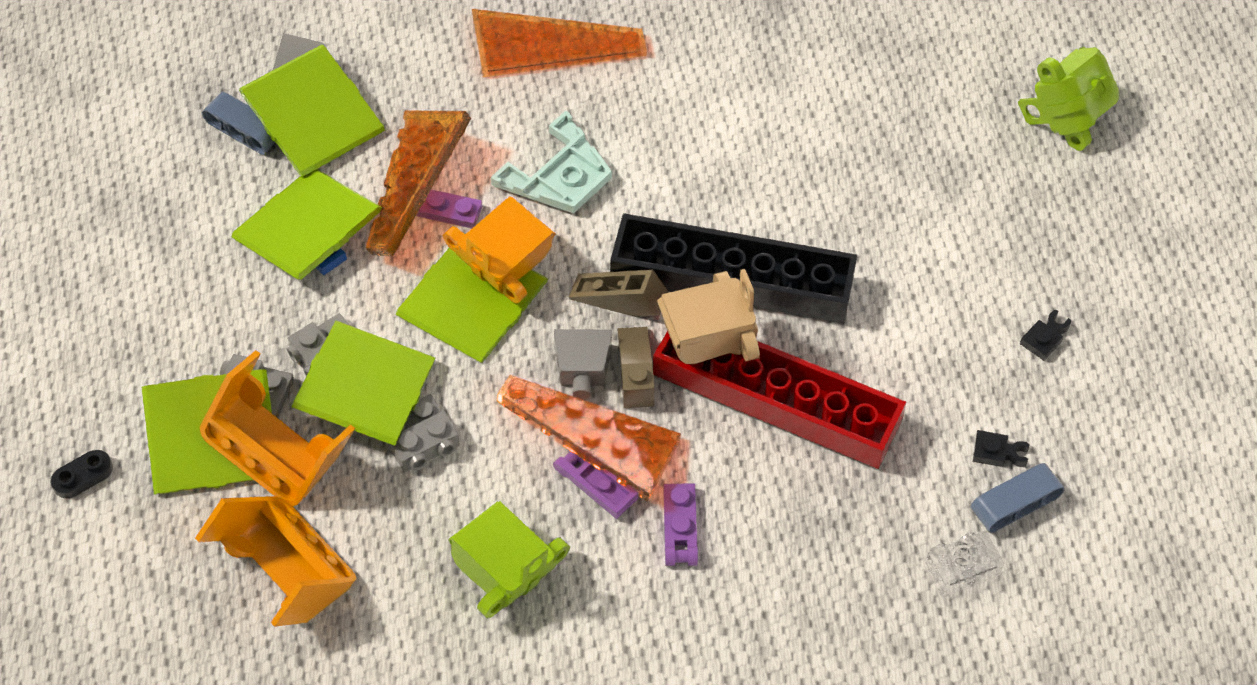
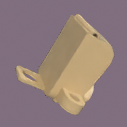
[657,269,760,364]

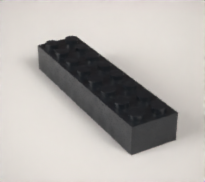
[610,213,857,323]

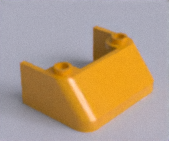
[200,350,355,506]
[195,496,356,627]

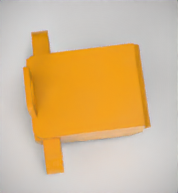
[443,196,556,304]

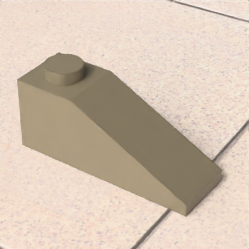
[569,270,669,317]
[617,327,655,408]

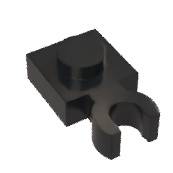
[1020,310,1071,361]
[972,430,1030,467]

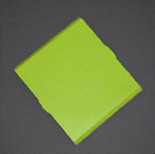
[239,44,385,177]
[231,169,382,280]
[395,233,549,363]
[291,320,436,446]
[141,369,272,495]

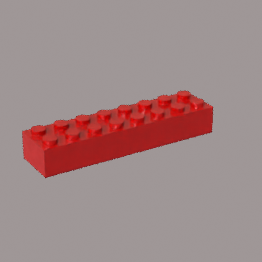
[653,330,907,469]

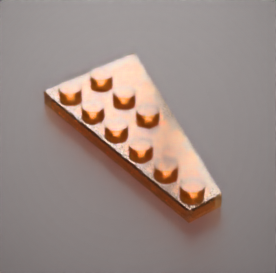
[472,9,647,77]
[366,110,472,257]
[497,375,681,502]

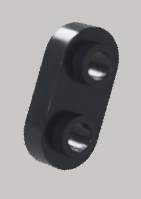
[50,450,113,498]

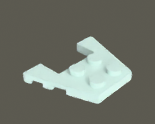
[491,111,612,214]

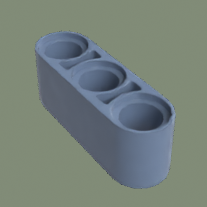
[202,92,276,155]
[970,463,1065,533]

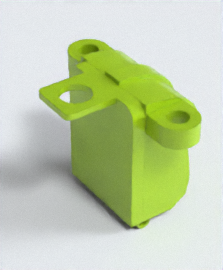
[1018,47,1120,151]
[448,501,570,619]

